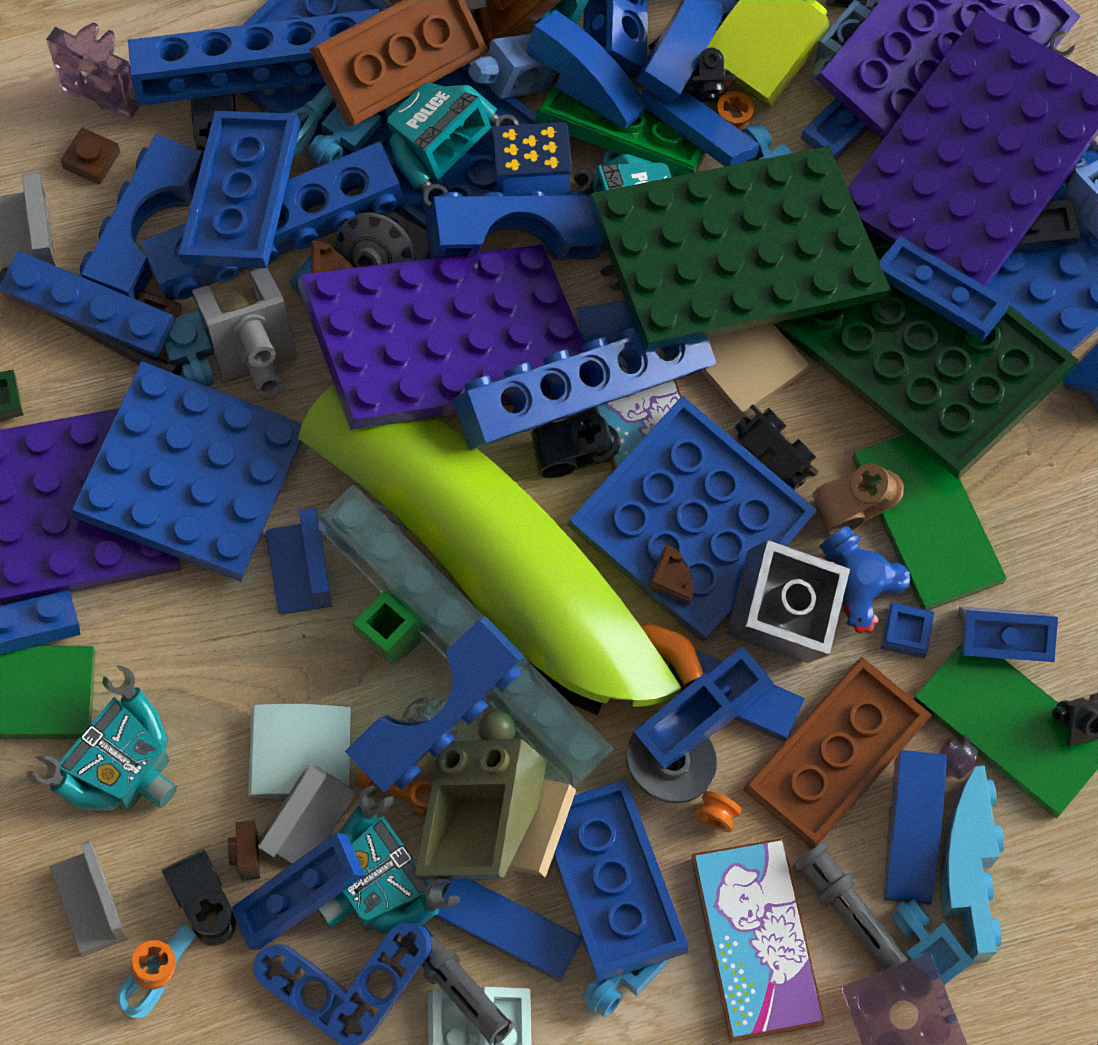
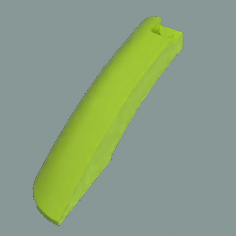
[298,385,681,707]

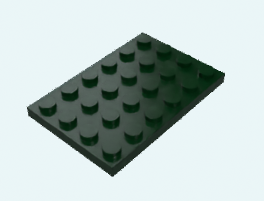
[588,146,891,351]
[773,228,1078,480]

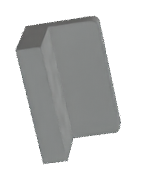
[0,172,56,268]
[258,762,355,863]
[50,840,128,957]

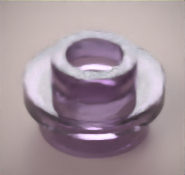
[938,735,978,780]

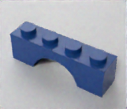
[80,134,203,299]
[425,191,605,260]
[345,617,525,792]

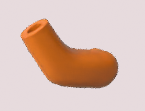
[641,624,703,688]

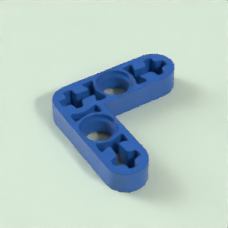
[253,922,432,1045]

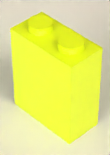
[707,0,830,109]

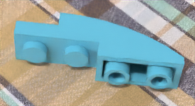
[940,765,1004,963]

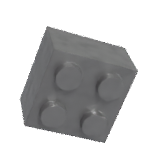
[726,540,850,663]

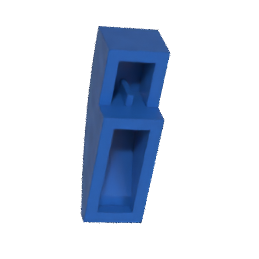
[635,0,726,104]
[526,10,647,129]
[634,646,774,769]
[884,750,947,905]

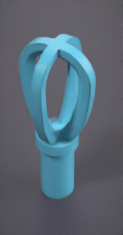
[289,84,334,156]
[117,924,197,1018]

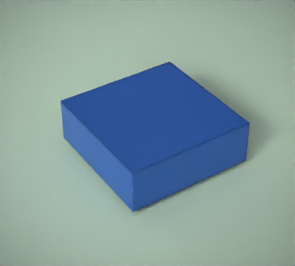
[880,602,934,658]

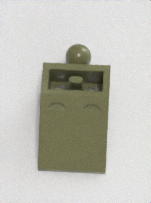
[415,710,547,879]

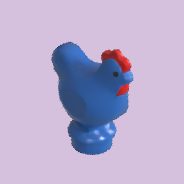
[819,526,911,634]

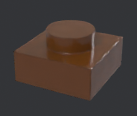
[61,127,121,185]
[228,821,261,880]

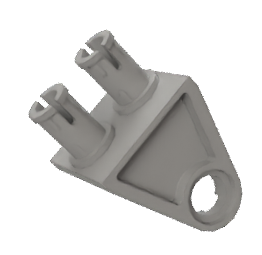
[192,268,298,397]

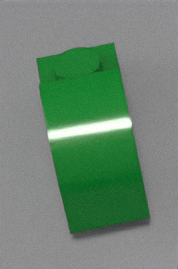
[353,570,451,663]

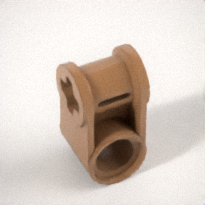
[812,463,904,535]

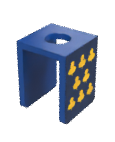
[492,122,572,196]

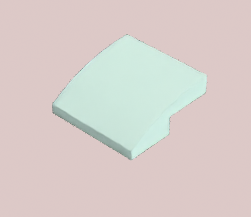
[248,704,351,800]
[428,987,531,1045]

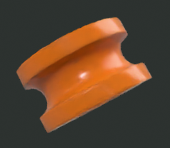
[716,91,754,131]
[694,791,742,832]
[131,940,176,990]

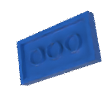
[178,111,301,268]
[553,779,688,982]

